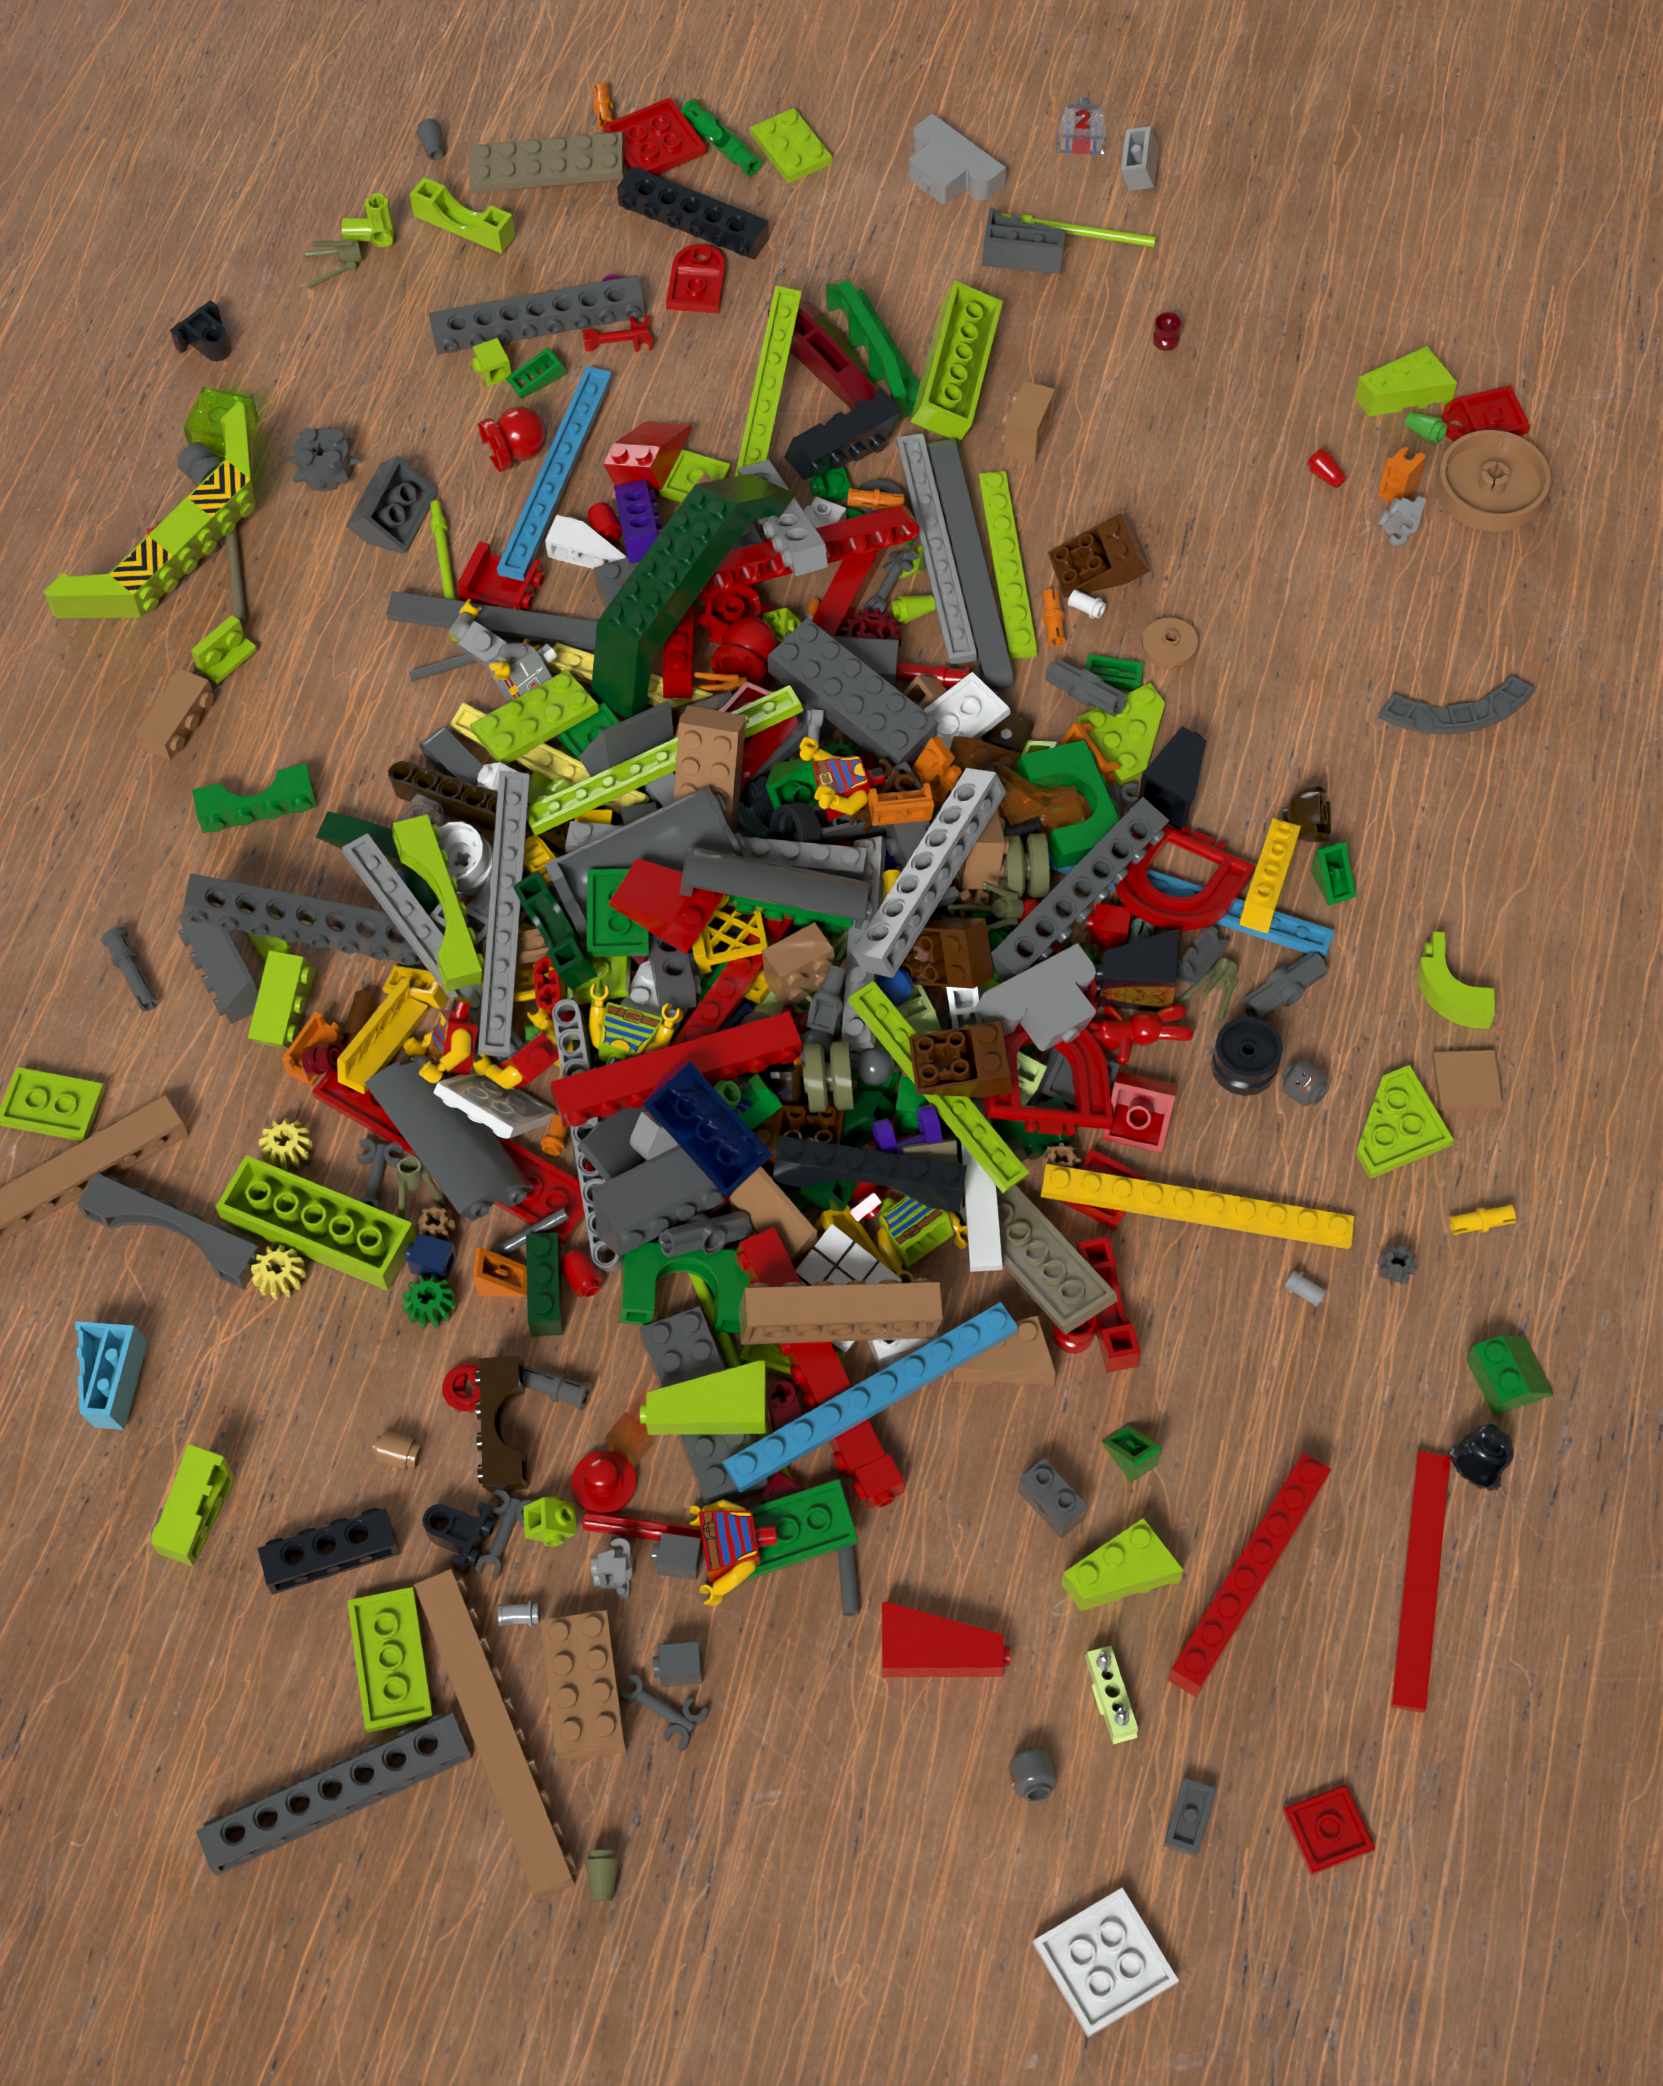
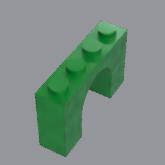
[1015,740,1120,869]
[618,1242,751,1334]

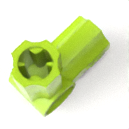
[341,193,395,248]

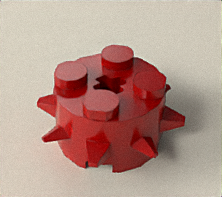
[695,586,772,646]

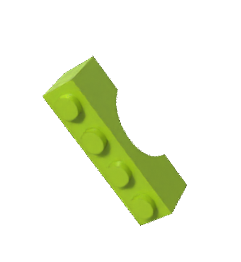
[410,177,515,254]

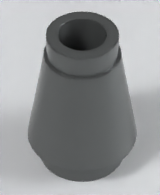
[416,119,443,160]

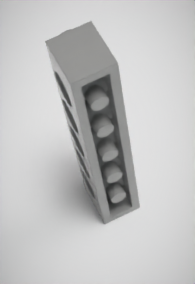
[738,460,828,576]

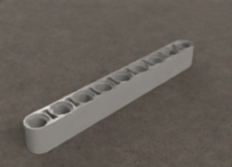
[552,999,622,1272]

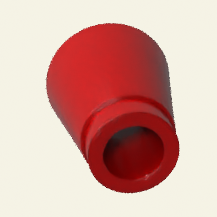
[1307,448,1347,489]

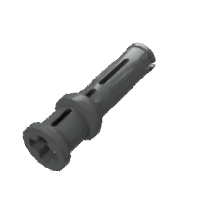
[101,927,159,1011]
[524,1366,592,1411]

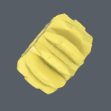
[259,1117,313,1171]
[251,1244,306,1300]

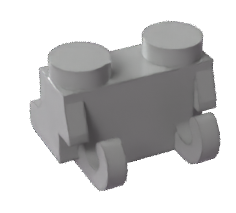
[1377,496,1426,547]
[591,1538,633,1599]

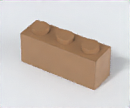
[135,668,214,761]

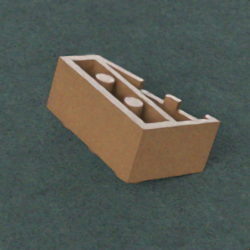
[950,1316,1056,1388]

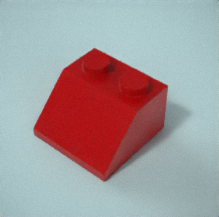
[1102,1072,1178,1153]

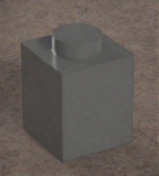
[651,1533,702,1580]
[653,1642,702,1687]

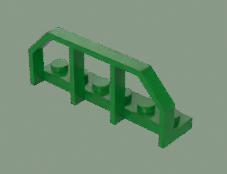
[826,279,920,421]

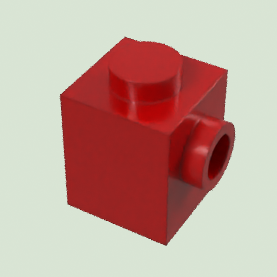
[1086,903,1131,948]
[852,1454,904,1509]

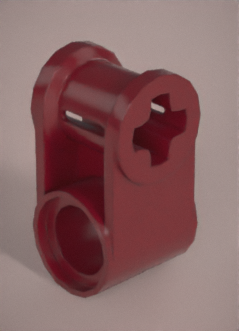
[767,1380,804,1432]

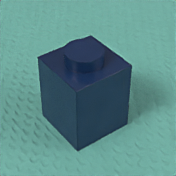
[405,1233,457,1281]

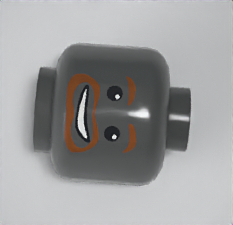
[1282,1060,1329,1106]
[1009,1747,1057,1802]

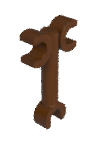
[849,759,915,834]

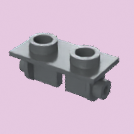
[1176,926,1229,985]

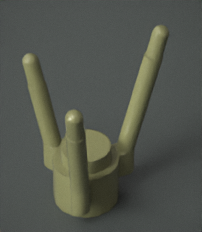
[304,240,361,288]
[947,881,1024,931]
[1175,958,1239,1021]
[397,1157,447,1220]

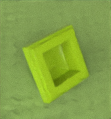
[898,546,924,579]

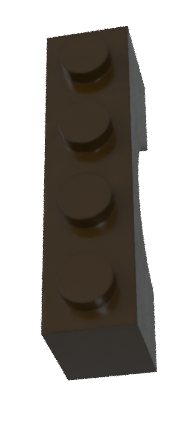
[475,1355,528,1493]

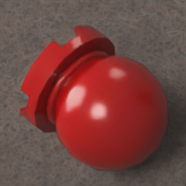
[477,406,547,472]
[710,617,778,686]

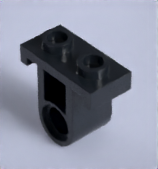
[170,300,231,362]
[422,1502,497,1575]

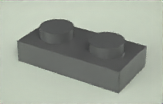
[1163,1777,1217,1857]

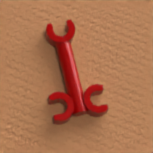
[582,315,654,352]

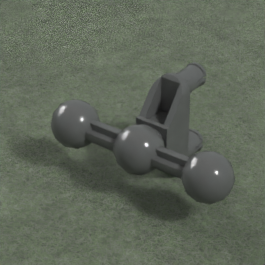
[739,965,894,1085]

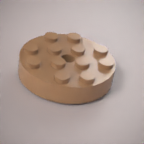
[1436,430,1551,532]

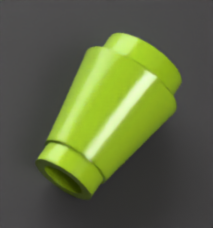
[892,595,936,624]

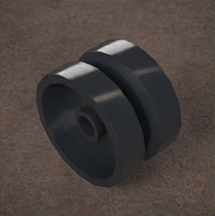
[1211,1017,1283,1096]

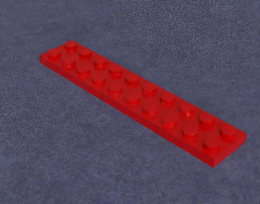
[312,1072,593,1245]

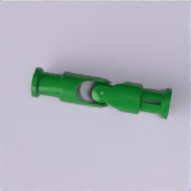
[682,98,762,177]

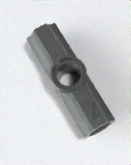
[1045,659,1128,717]
[1242,952,1328,1020]
[658,1211,752,1258]

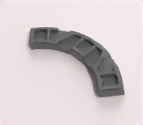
[1378,675,1536,735]

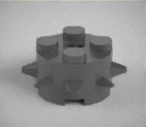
[286,428,361,492]

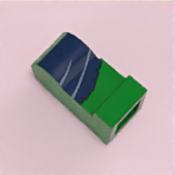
[721,1073,783,1136]

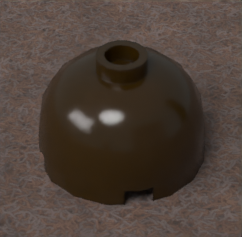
[1283,784,1331,842]

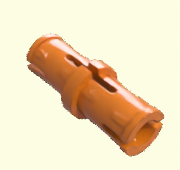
[593,83,613,130]
[847,488,904,511]
[1042,589,1065,646]

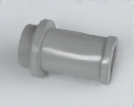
[1284,1271,1327,1307]
[498,1600,541,1627]

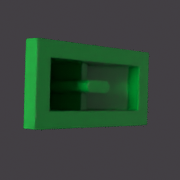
[1311,841,1357,906]
[1102,1425,1161,1483]

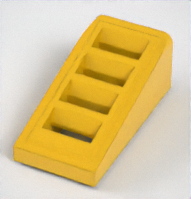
[523,835,557,886]
[382,965,448,1009]

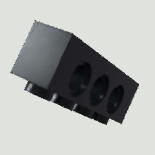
[257,1508,400,1595]

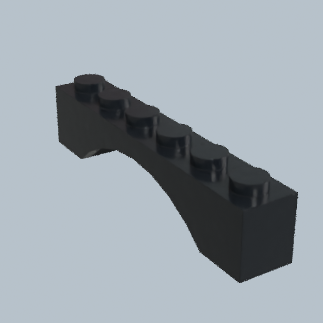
[773,1135,967,1213]

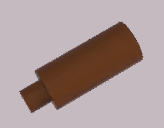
[343,990,376,1048]

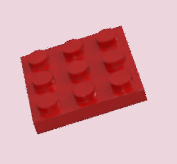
[603,97,707,175]

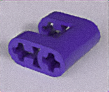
[871,1104,943,1155]

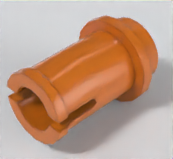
[541,1115,570,1156]

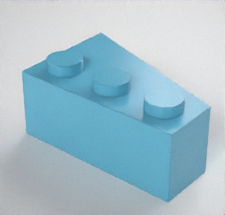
[75,1321,148,1430]

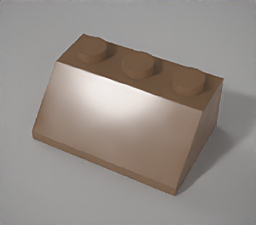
[729,1163,817,1270]

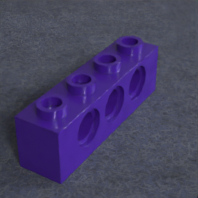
[614,480,663,564]

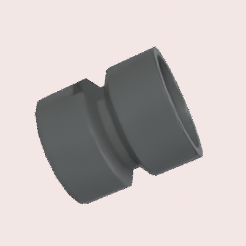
[177,442,222,487]

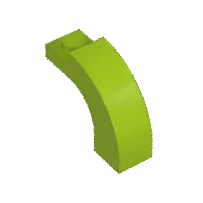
[1416,931,1495,1029]

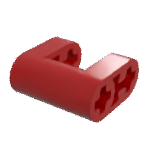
[533,957,588,1022]

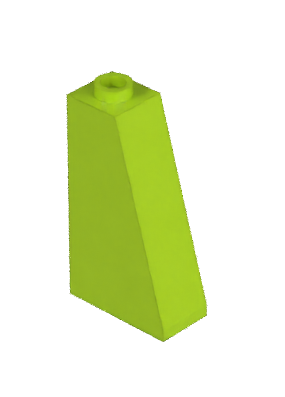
[640,1361,766,1435]

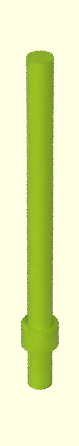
[1001,213,1156,247]
[430,500,459,642]

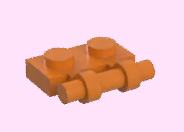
[911,737,962,812]

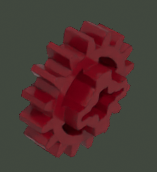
[841,608,902,647]

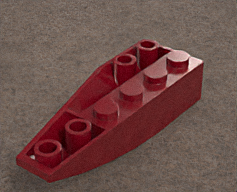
[768,300,878,410]

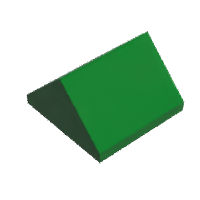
[765,758,819,832]

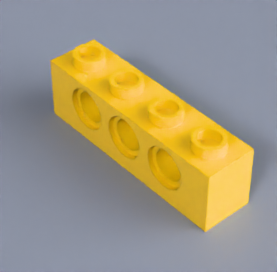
[1239,818,1301,933]

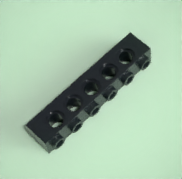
[617,166,769,260]

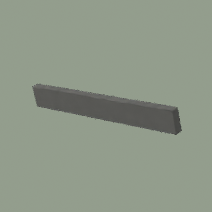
[386,591,597,650]

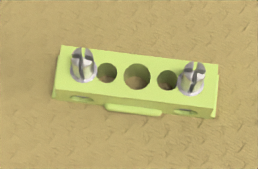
[1085,1646,1138,1744]

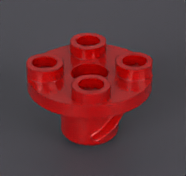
[571,1451,637,1515]

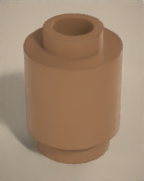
[372,1431,423,1470]

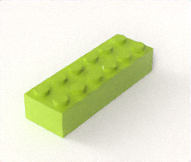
[910,280,1003,442]
[216,1155,416,1291]

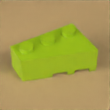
[1355,346,1457,416]
[248,950,318,1049]
[151,1444,236,1567]
[1061,1518,1184,1611]

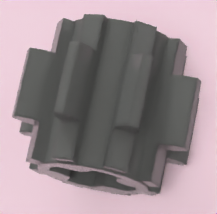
[1377,1245,1418,1285]

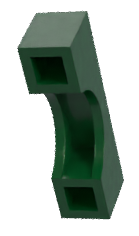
[513,870,598,991]
[800,1090,896,1211]

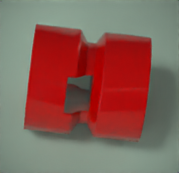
[1053,1315,1097,1354]

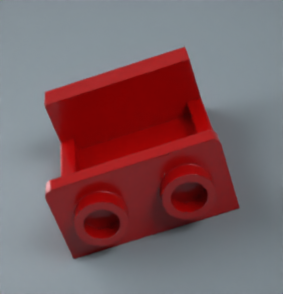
[457,541,545,611]

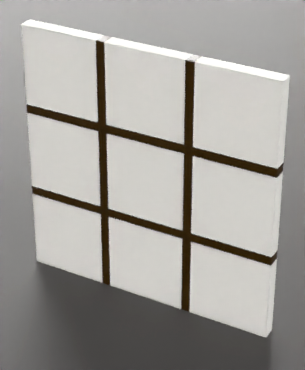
[796,1224,902,1353]

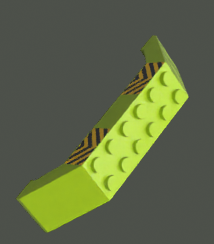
[43,401,256,619]

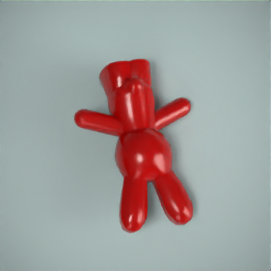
[1086,1004,1194,1065]

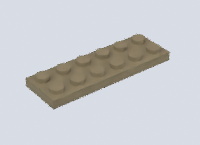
[469,132,624,193]
[959,1185,1118,1335]

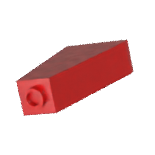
[882,1602,1010,1677]

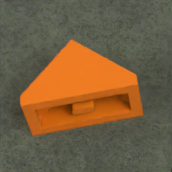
[473,1247,527,1298]

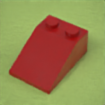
[603,422,692,490]
[608,858,724,955]

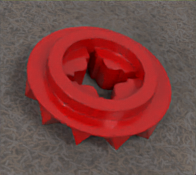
[442,1363,480,1413]

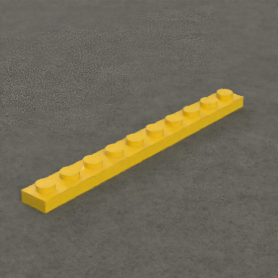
[1040,1164,1354,1249]

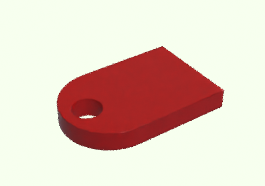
[666,244,725,314]
[1441,385,1530,442]

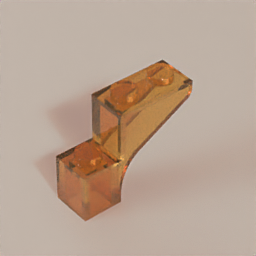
[987,762,1086,831]

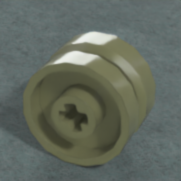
[1001,833,1049,899]
[803,1041,854,1113]

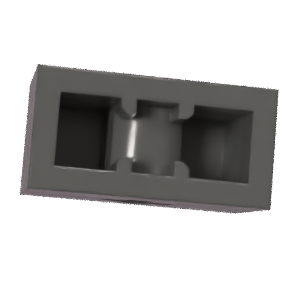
[1018,1458,1088,1539]

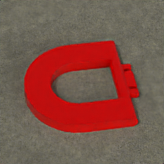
[1113,825,1257,931]
[984,1023,1113,1136]

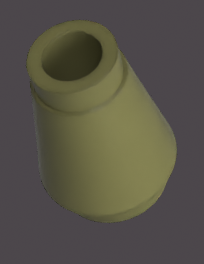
[585,1850,619,1901]

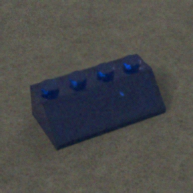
[642,1059,773,1198]

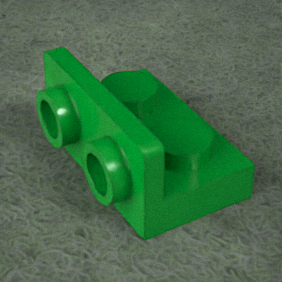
[809,467,851,503]

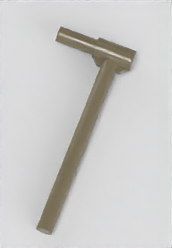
[226,526,246,625]

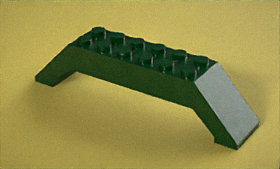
[590,474,795,719]

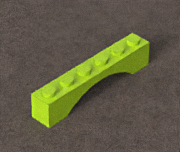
[393,814,484,993]

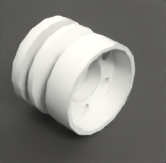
[437,822,493,896]

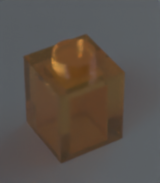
[606,1412,654,1468]

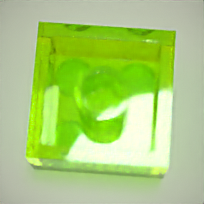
[183,387,259,457]

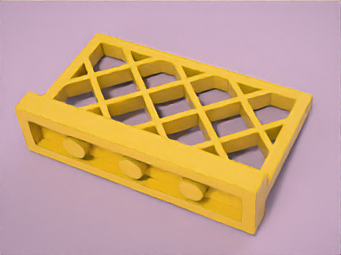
[692,894,768,974]

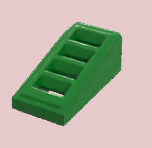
[505,347,567,399]

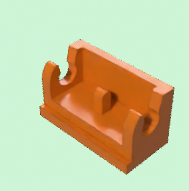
[1378,447,1427,503]
[1061,722,1121,783]
[867,783,934,826]
[282,1011,346,1087]

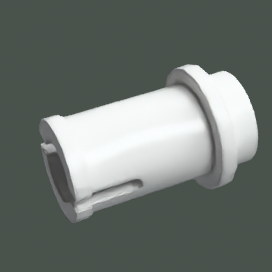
[1068,589,1106,619]

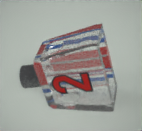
[1056,97,1107,155]

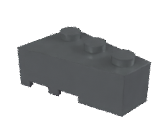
[982,207,1065,274]

